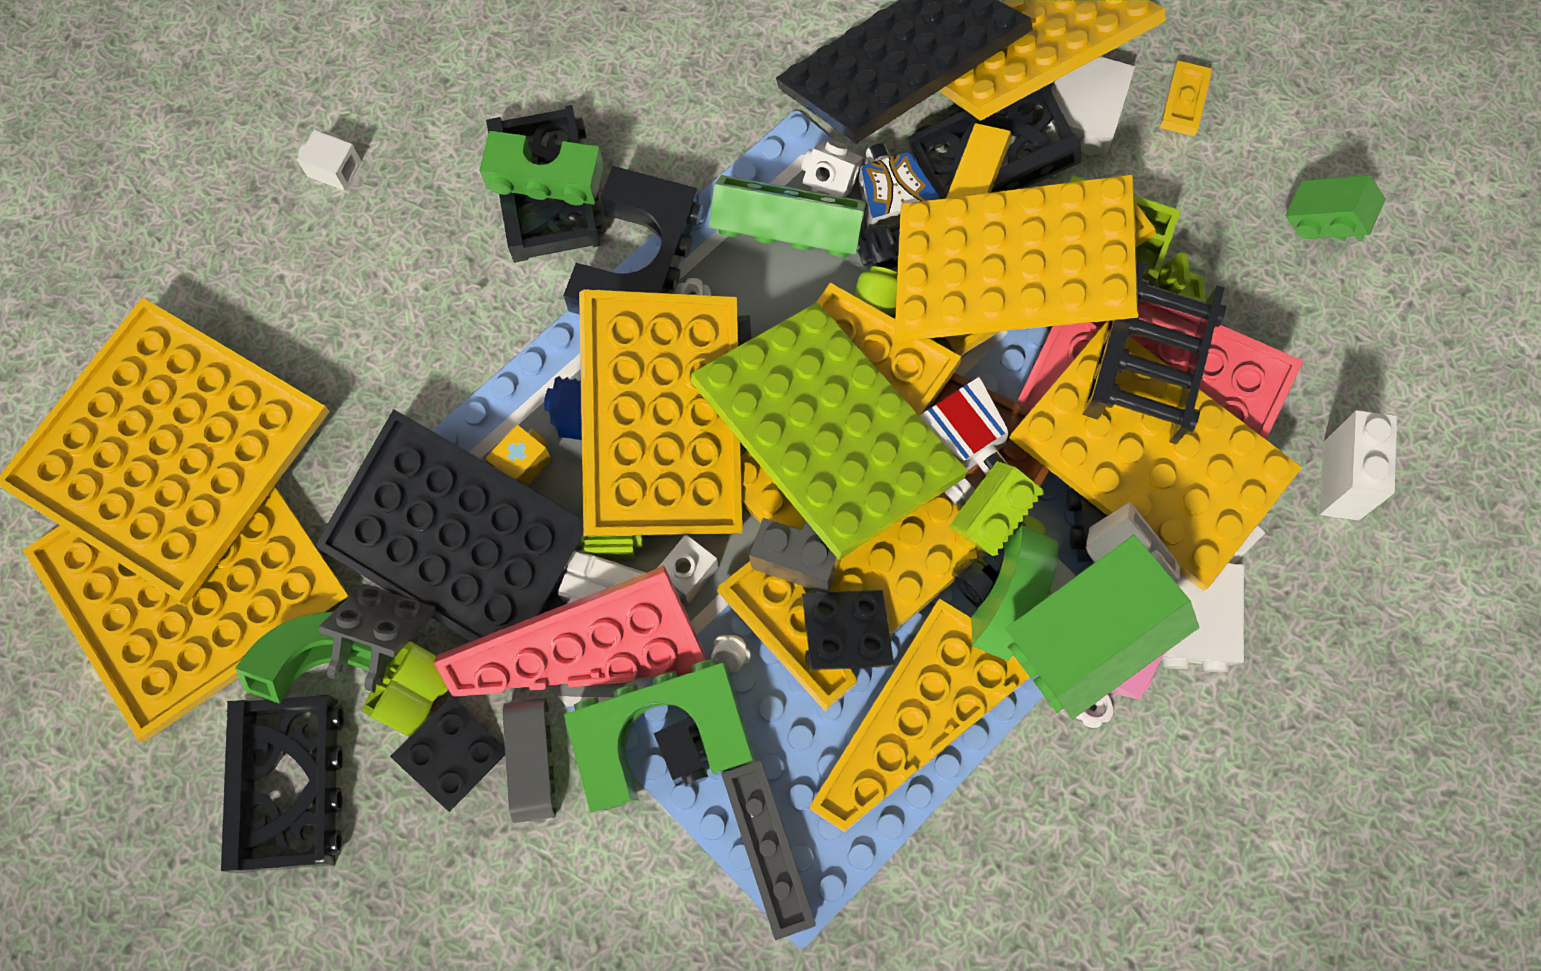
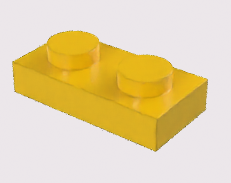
[1159,60,1212,137]

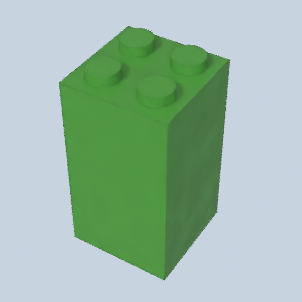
[1005,535,1200,720]

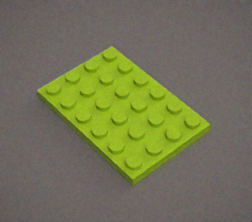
[691,302,968,560]

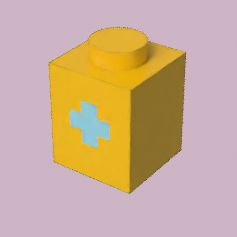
[485,424,552,486]

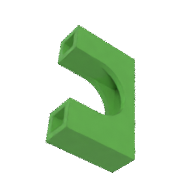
[564,659,757,813]

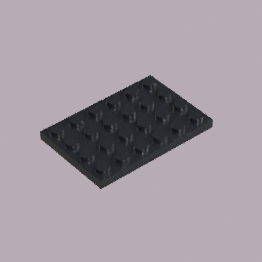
[776,0,1033,144]
[315,409,587,642]

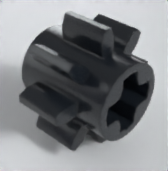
[857,225,900,269]

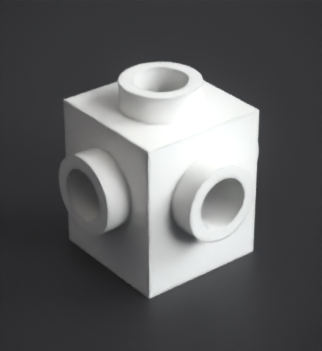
[802,140,864,197]

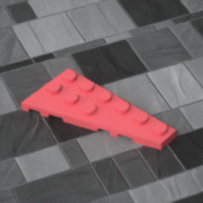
[434,566,708,697]

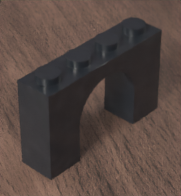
[563,166,704,315]

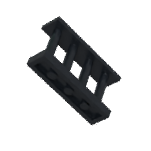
[1082,261,1227,445]

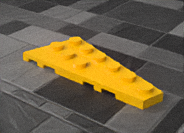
[809,598,1030,833]

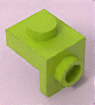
[1158,252,1206,302]

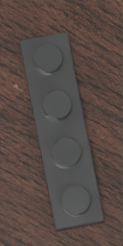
[721,760,816,941]

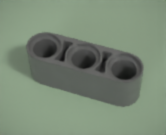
[503,698,557,823]

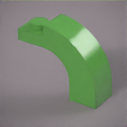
[971,515,1058,661]
[235,612,391,703]

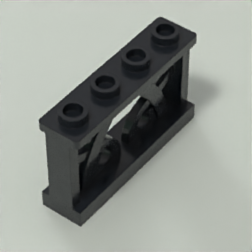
[908,85,1081,199]
[486,105,605,263]
[221,694,344,873]

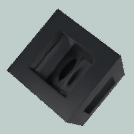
[653,717,709,787]

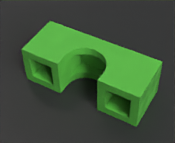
[479,131,604,205]

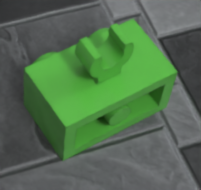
[1285,175,1386,241]

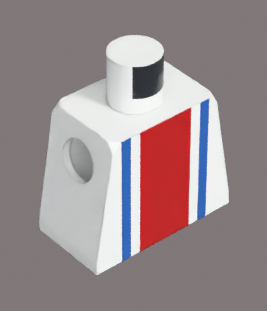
[920,377,1008,476]

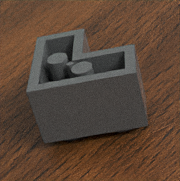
[749,518,841,592]

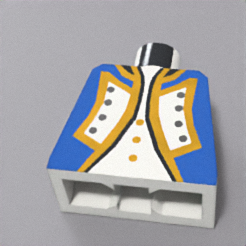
[858,143,939,230]

